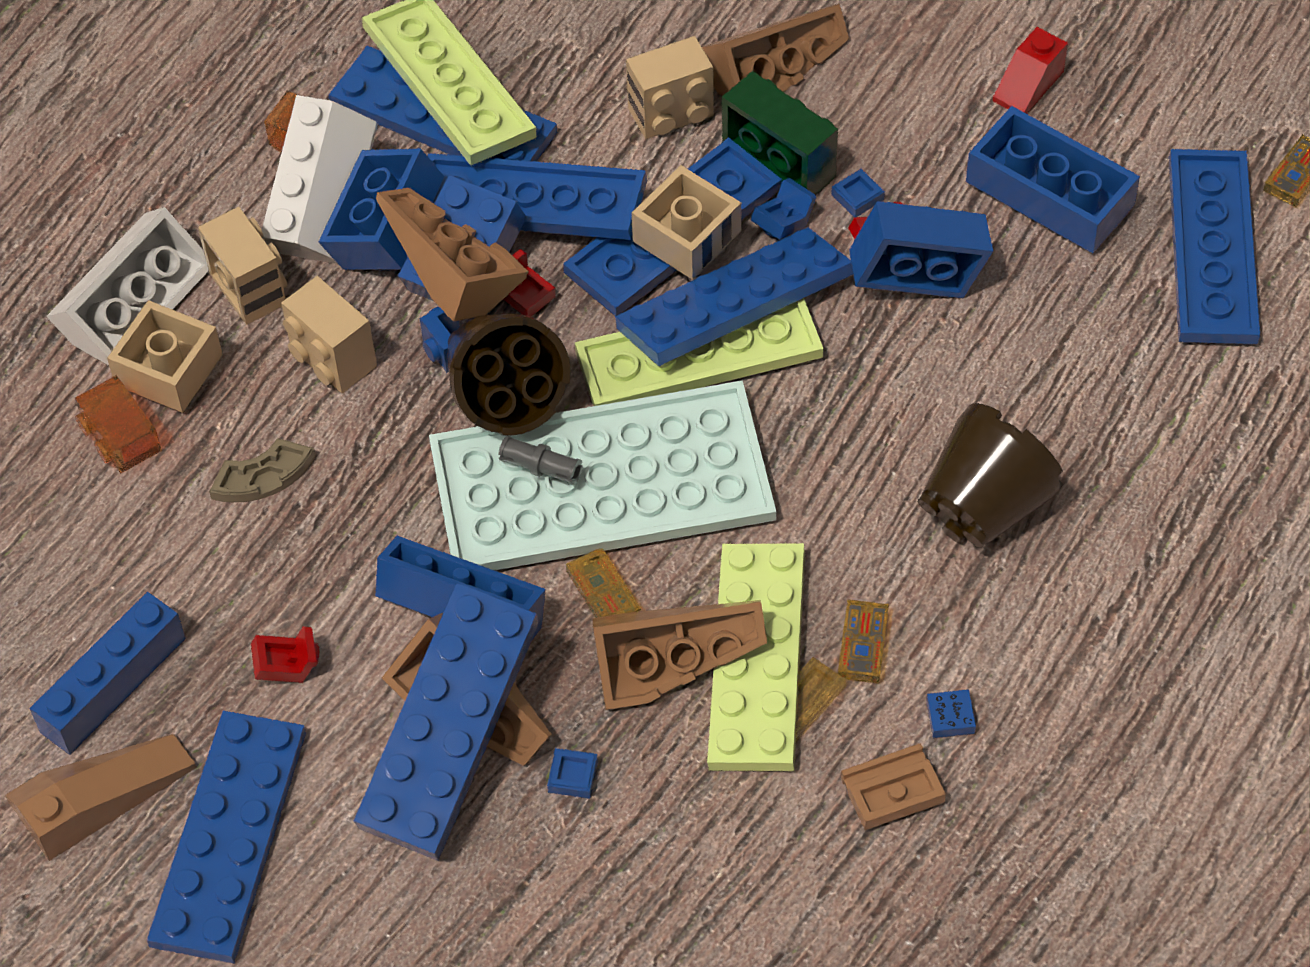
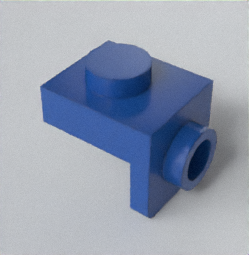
[751,178,816,240]
[420,307,460,373]

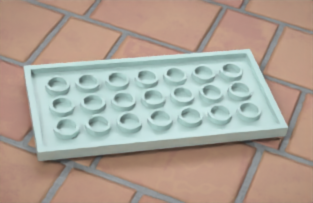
[429,380,776,570]

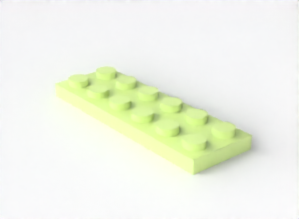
[362,0,536,166]
[575,298,823,406]
[707,543,805,771]

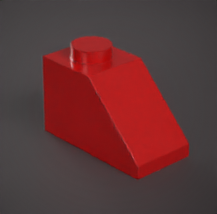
[993,27,1068,114]

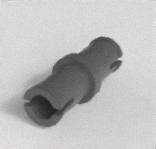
[498,436,583,485]

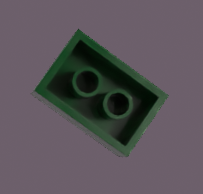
[722,71,838,195]

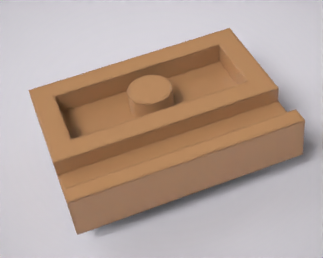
[841,743,946,830]

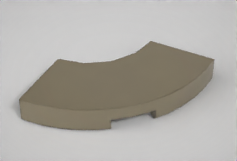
[209,438,316,503]

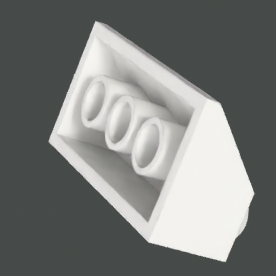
[262,95,378,264]
[46,207,209,365]

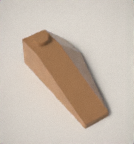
[702,4,849,97]
[376,188,528,321]
[592,600,767,710]
[382,612,552,766]
[5,734,197,861]

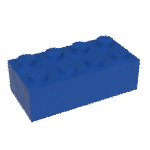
[966,106,1140,253]

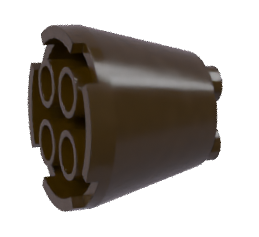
[447,314,571,436]
[917,403,1064,548]

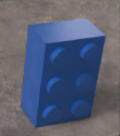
[319,148,444,269]
[398,175,527,318]
[849,201,993,298]

